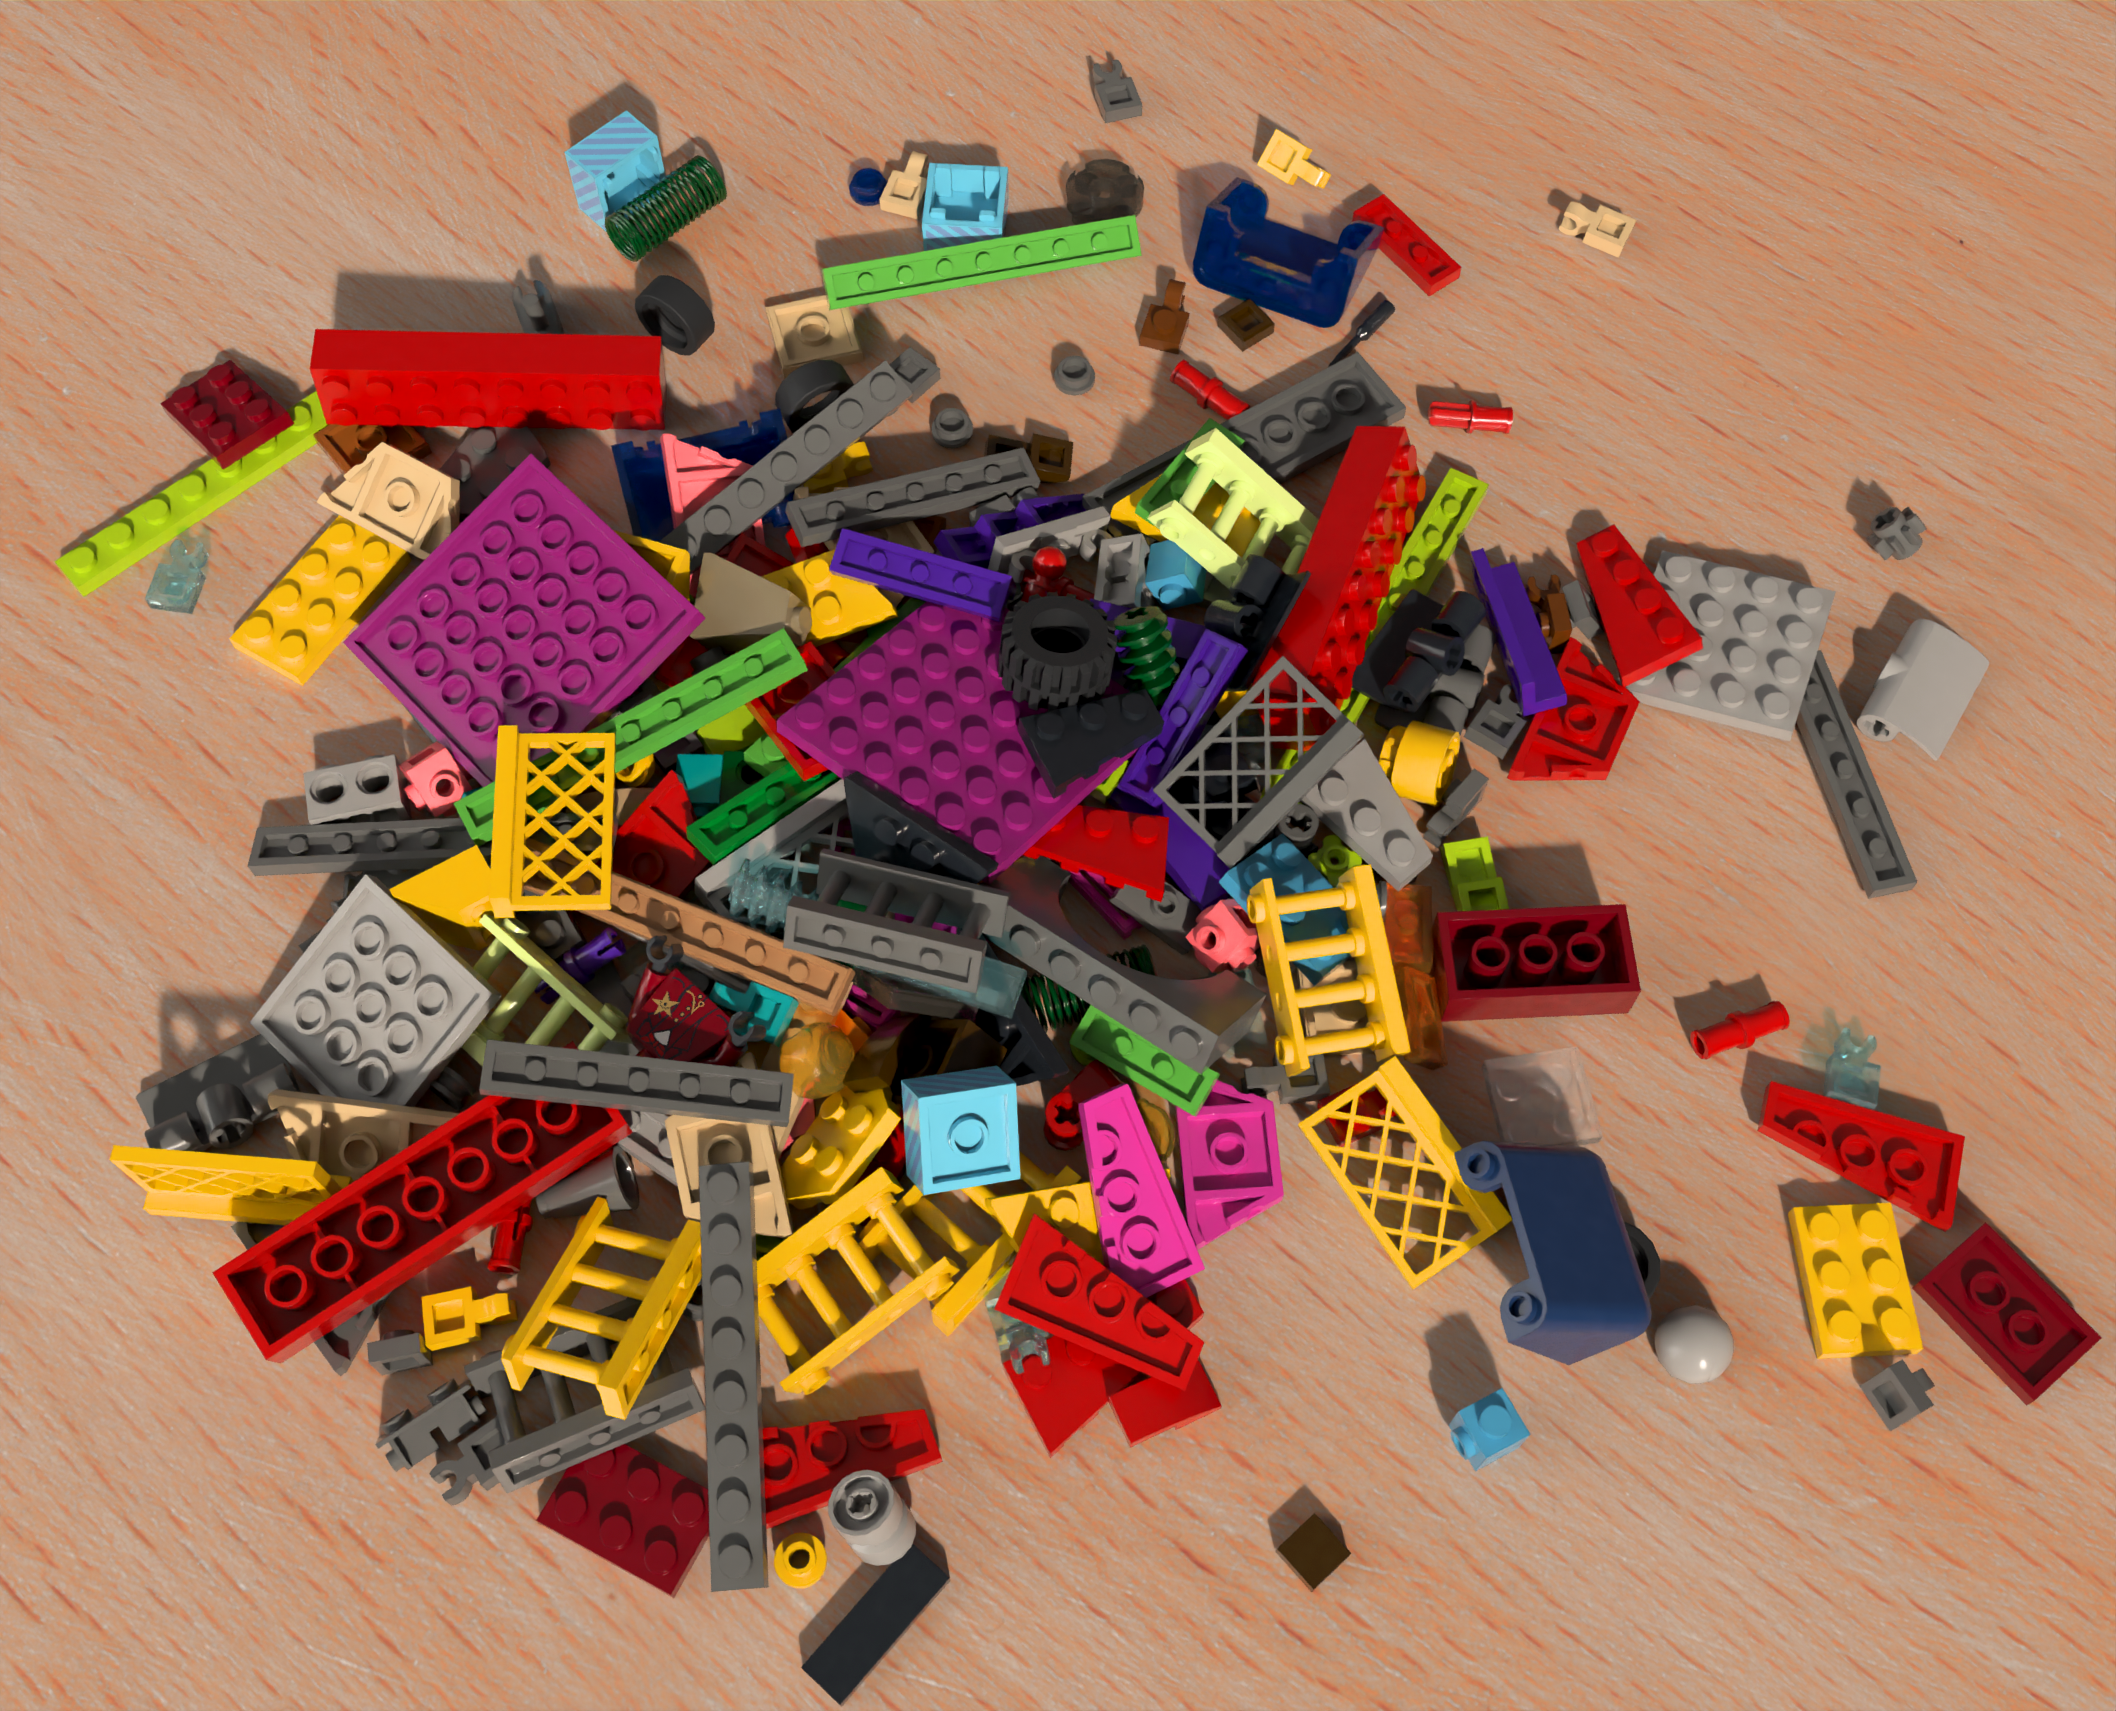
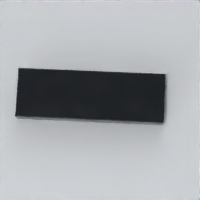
[801,1543,951,1707]

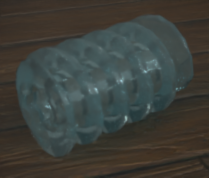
[728,858,820,938]

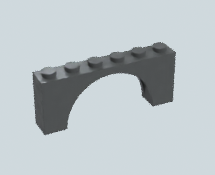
[979,856,1267,1074]

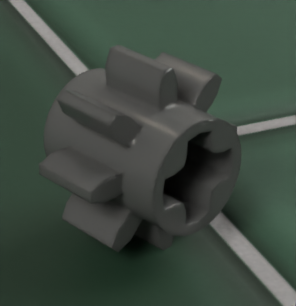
[1867,507,1927,560]

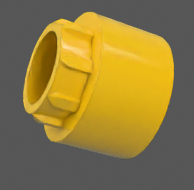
[1379,720,1460,807]

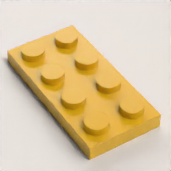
[229,515,411,686]

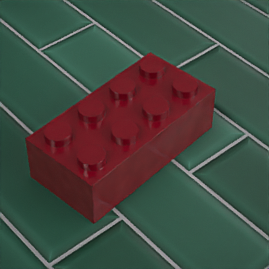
[1429,904,1641,1022]

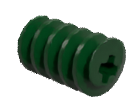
[1110,606,1181,707]

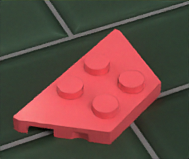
[660,434,766,598]

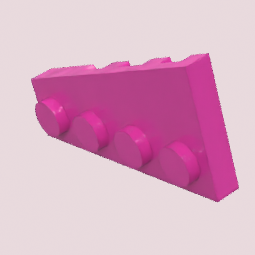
[1078,1083,1205,1298]

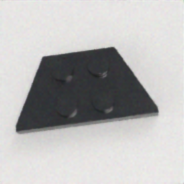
[844,771,999,884]
[946,928,1069,1086]

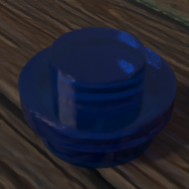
[849,168,887,206]

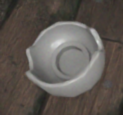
[1654,1305,1734,1384]

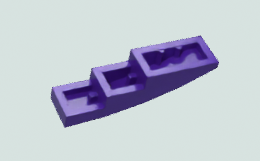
[934,493,1086,569]
[1107,758,1231,911]

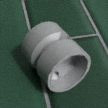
[828,1470,916,1566]

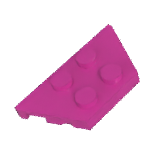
[1175,1080,1284,1250]

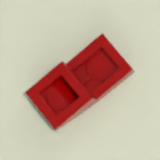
[1108,1360,1222,1448]

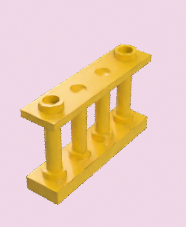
[1247,864,1411,1077]
[858,1151,1082,1337]
[757,1167,961,1395]
[501,1197,702,1420]

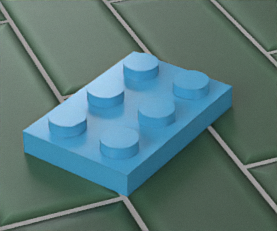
[1219,833,1352,986]

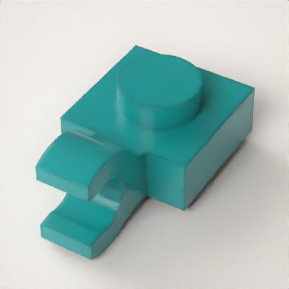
[708,981,799,1047]

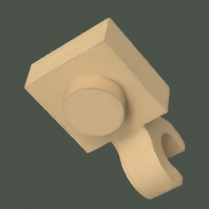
[879,151,928,219]
[1559,202,1637,258]

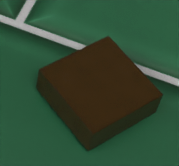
[1217,298,1275,352]
[1275,1513,1351,1592]

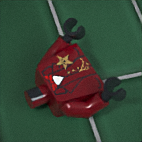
[627,935,766,1067]

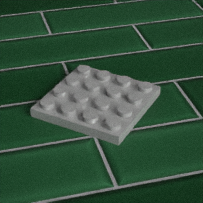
[1616,550,1836,741]
[249,874,502,1107]

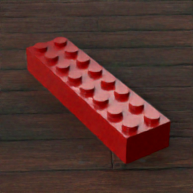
[310,329,667,431]
[1251,426,1426,751]
[212,1041,633,1364]

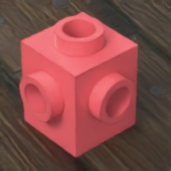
[398,741,473,817]
[1185,899,1260,973]

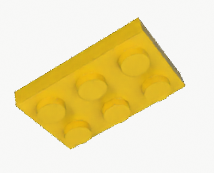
[1788,1202,1923,1359]

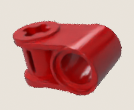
[1043,1059,1133,1151]

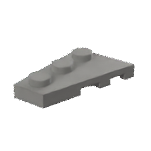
[1300,739,1433,892]

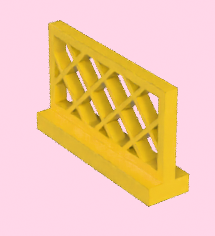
[489,725,616,918]
[1298,1056,1513,1290]
[109,1145,354,1225]

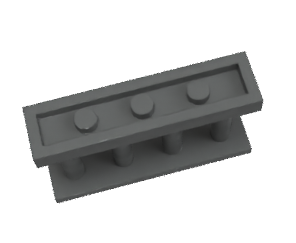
[783,848,1010,994]
[464,1297,705,1493]

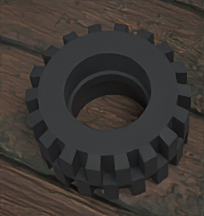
[998,592,1117,712]

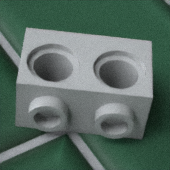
[1094,533,1155,608]
[303,754,412,825]

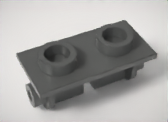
[375,1378,488,1472]

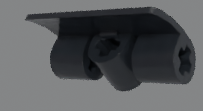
[1204,554,1311,692]
[1352,589,1486,713]

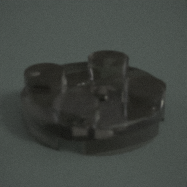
[1066,159,1144,225]

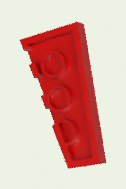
[1576,524,1703,688]
[1023,805,1169,902]

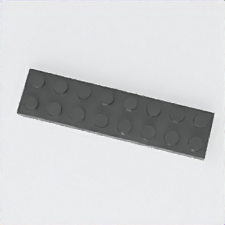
[1082,352,1406,547]

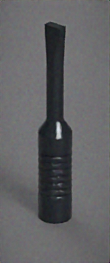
[1328,300,1395,367]

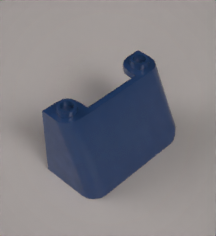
[1454,1141,1652,1365]

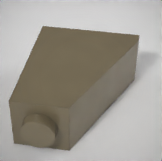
[689,553,812,652]

